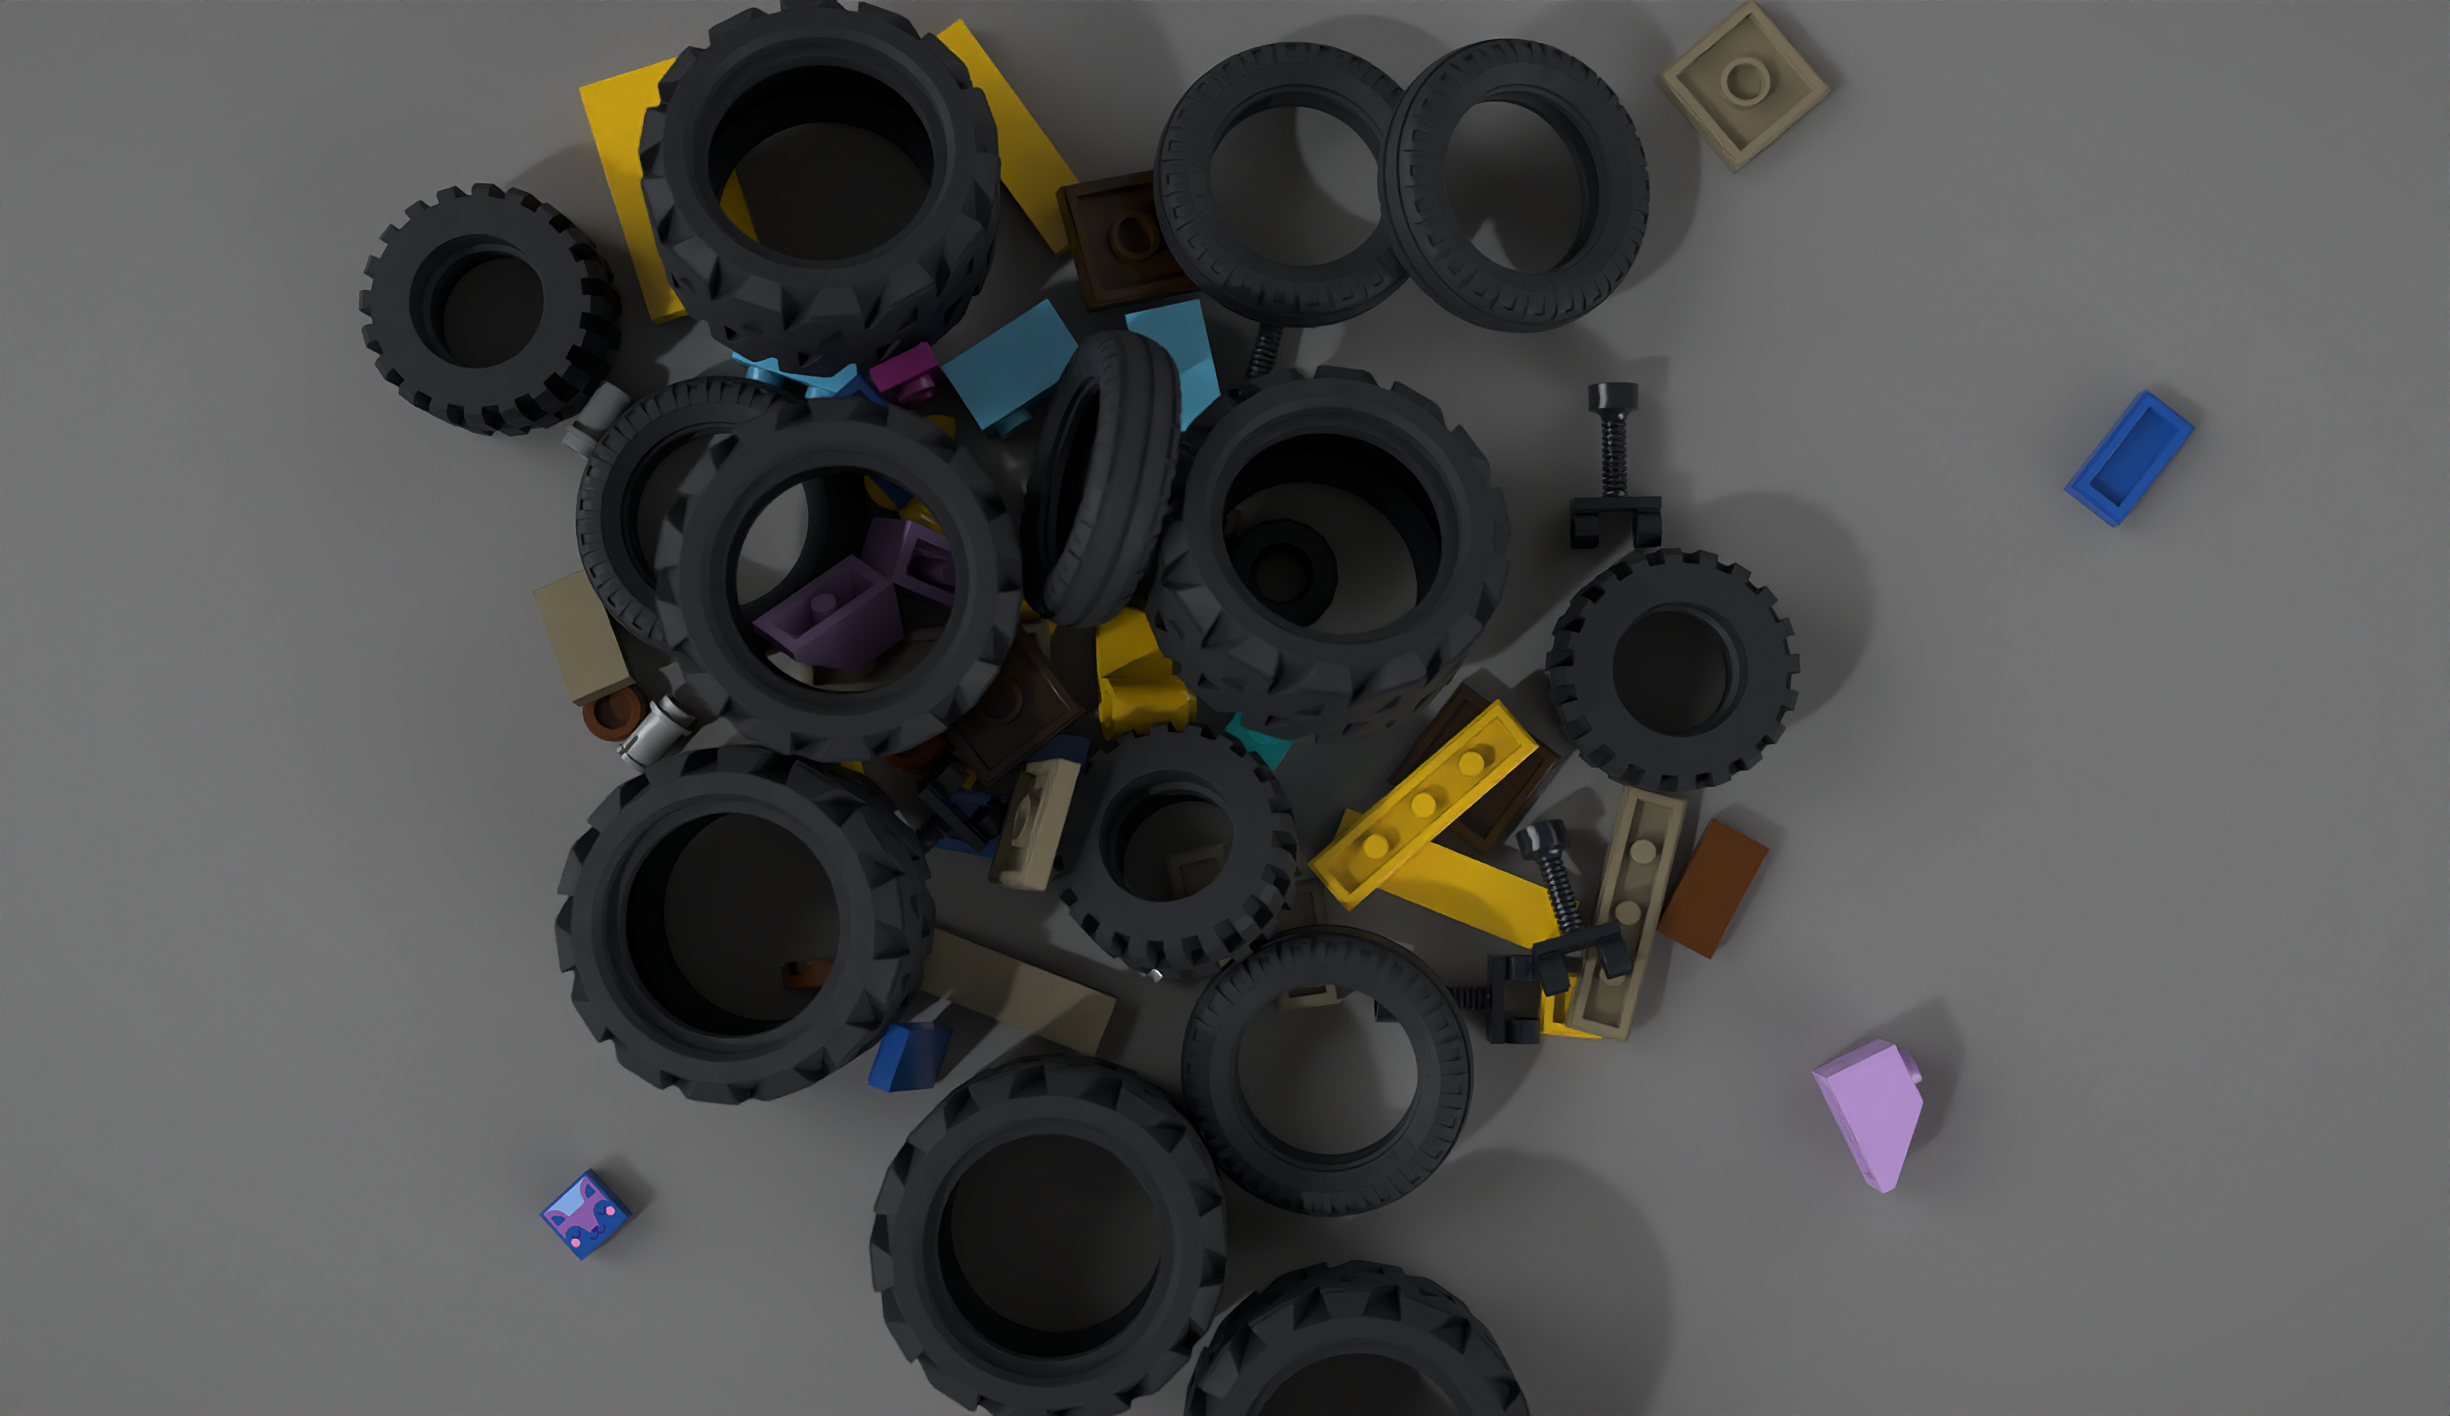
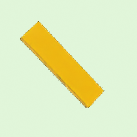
[936,18,1080,258]
[1306,699,1540,912]
[1332,808,1580,950]

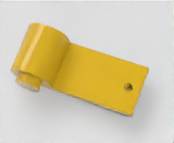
[1095,608,1197,741]

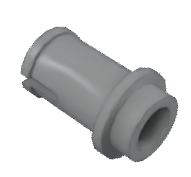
[561,379,636,460]
[617,693,696,774]

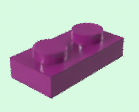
[869,341,949,411]

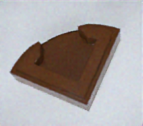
[781,956,836,989]

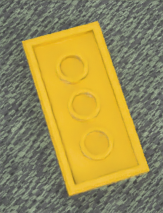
[578,56,761,325]

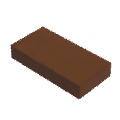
[1656,819,1770,959]

